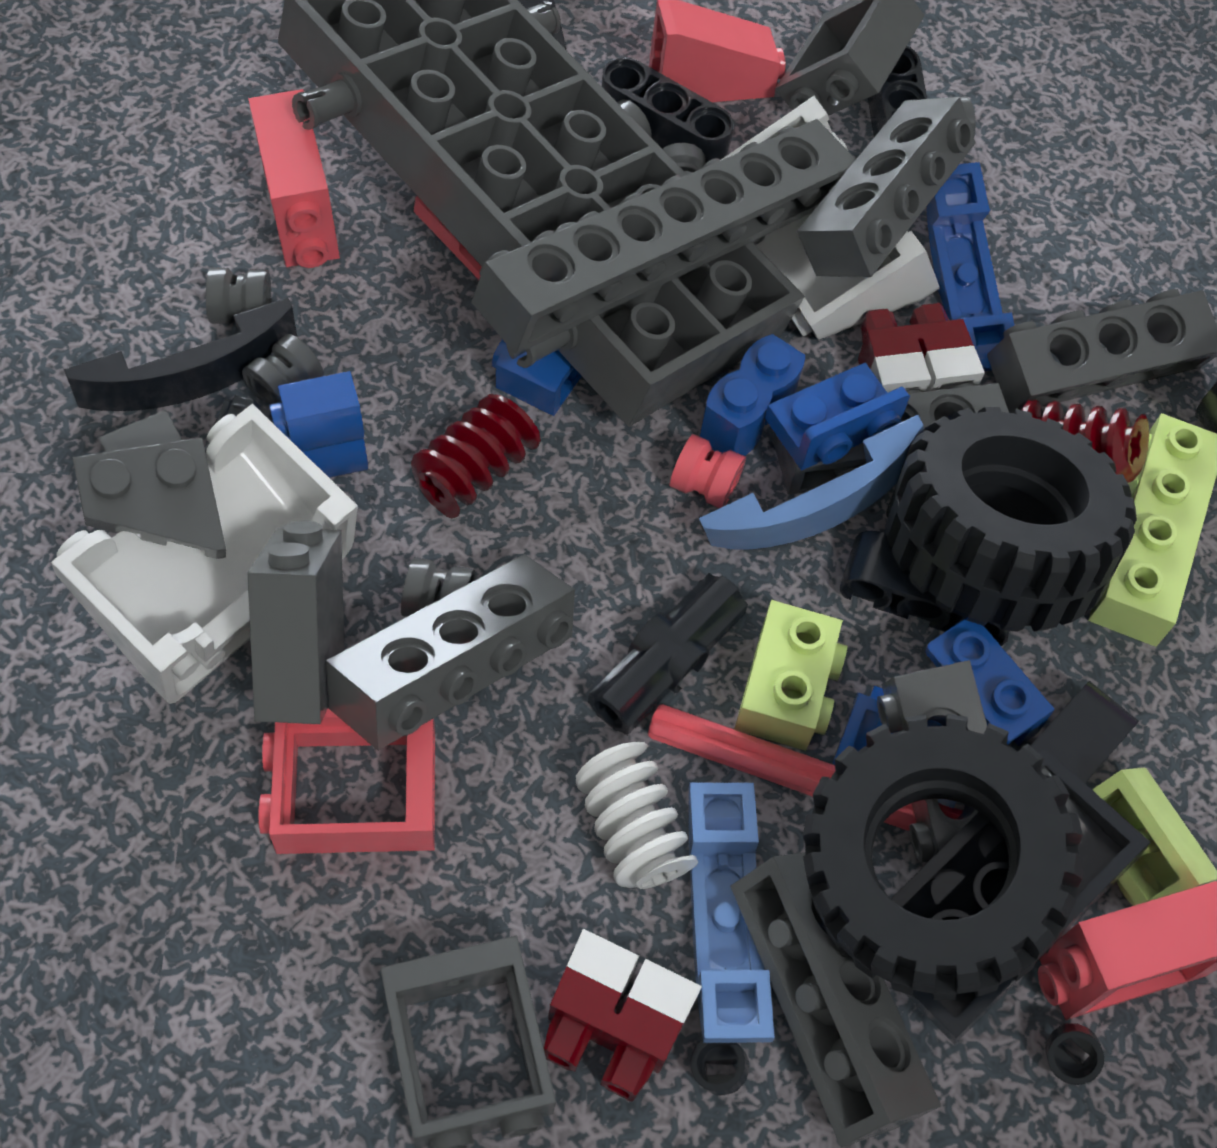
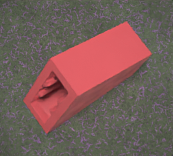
[649,0,785,102]

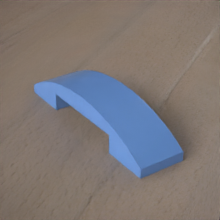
[699,415,924,550]
[688,783,775,1043]

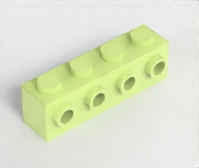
[1088,413,1217,647]

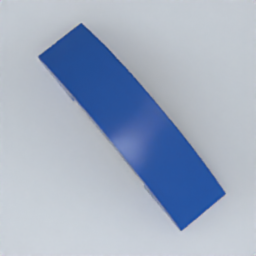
[926,162,1015,371]

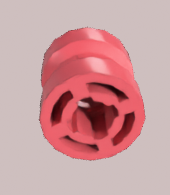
[669,434,746,508]

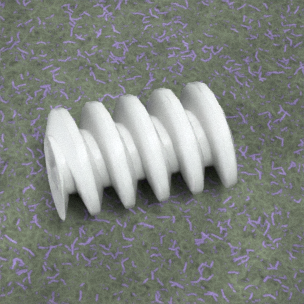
[576,742,698,889]

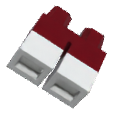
[858,303,985,392]
[544,929,702,1102]

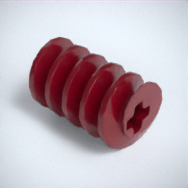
[411,394,541,519]
[1022,399,1149,483]

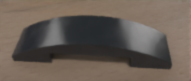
[64,298,297,411]

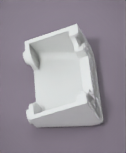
[721,96,940,340]
[51,404,358,704]

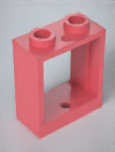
[248,89,340,268]
[259,708,435,854]
[1038,881,1217,1020]

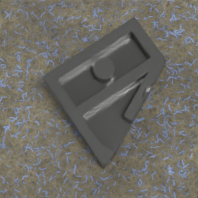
[72,437,226,559]

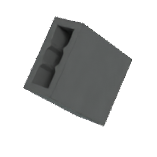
[247,521,345,724]

